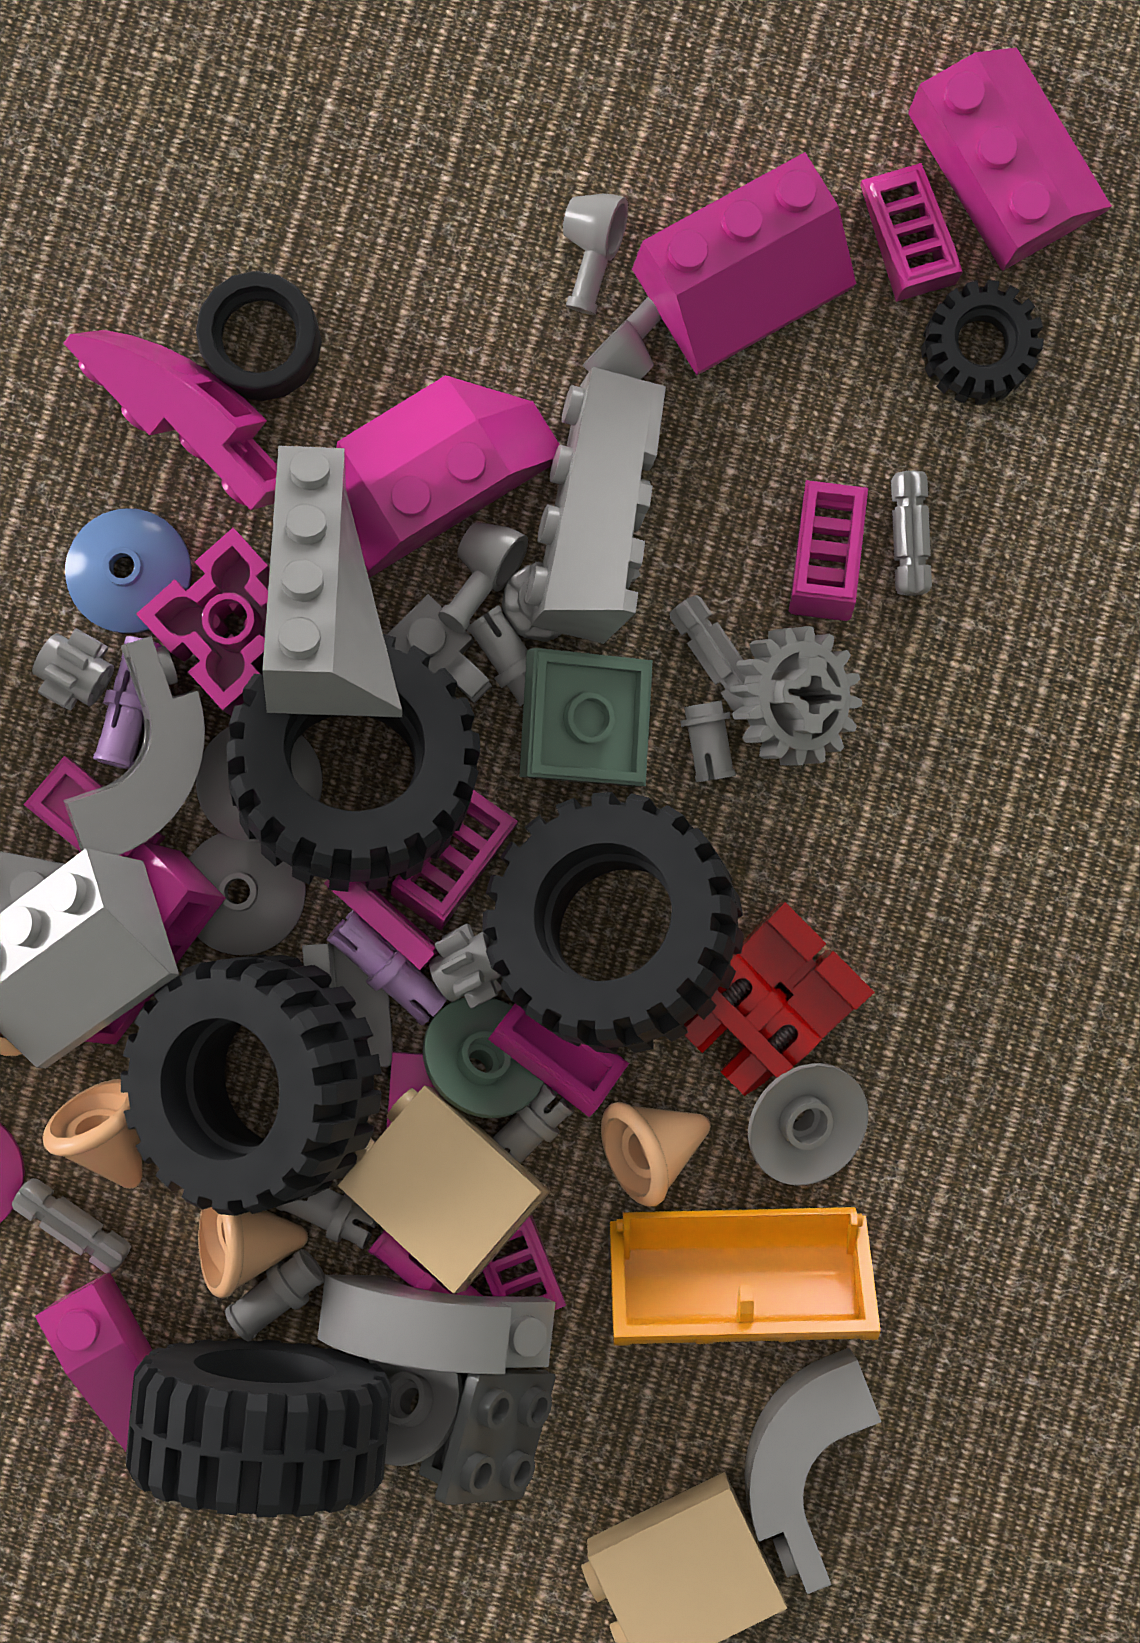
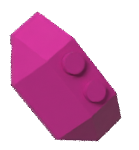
[336,375,559,578]

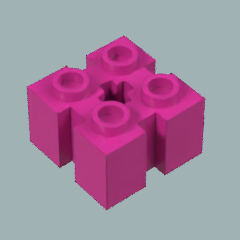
[136,527,270,716]

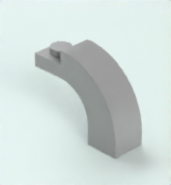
[63,636,205,855]
[318,1275,556,1374]
[744,1348,881,1594]

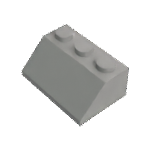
[0,848,179,1069]

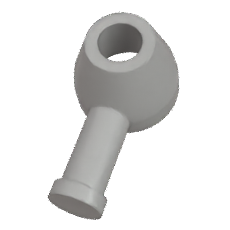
[563,193,628,315]
[582,297,662,380]
[438,522,528,633]

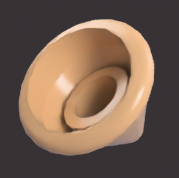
[42,1079,143,1189]
[601,1102,711,1207]
[198,1207,308,1299]

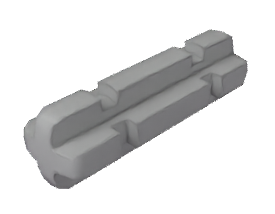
[891,470,932,596]
[670,595,746,711]
[12,1178,131,1274]

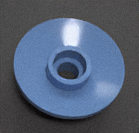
[65,508,192,634]

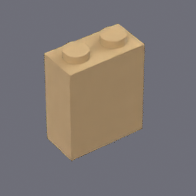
[338,1085,551,1294]
[581,1472,787,1643]

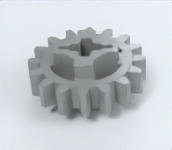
[730,626,862,766]

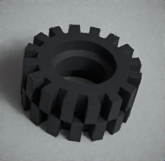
[921,280,1044,405]

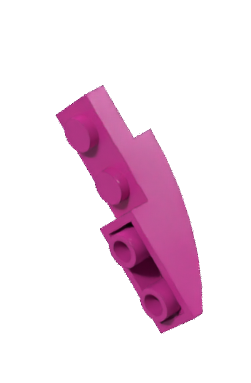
[63,330,277,510]

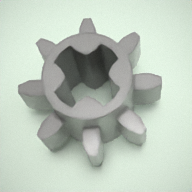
[32,628,114,711]
[429,923,503,1009]

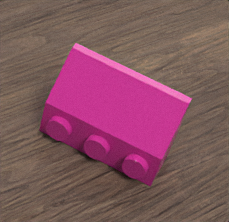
[908,47,1112,271]
[632,152,856,376]

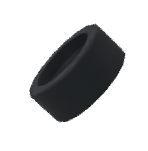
[196,271,322,401]

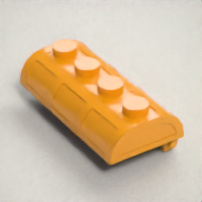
[610,1207,881,1346]

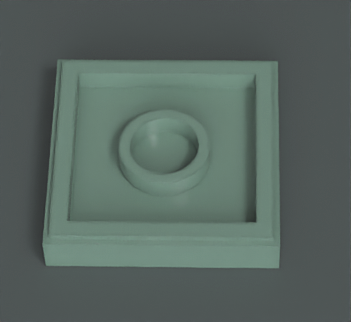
[519,648,653,787]

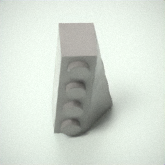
[525,367,666,644]
[263,446,402,717]

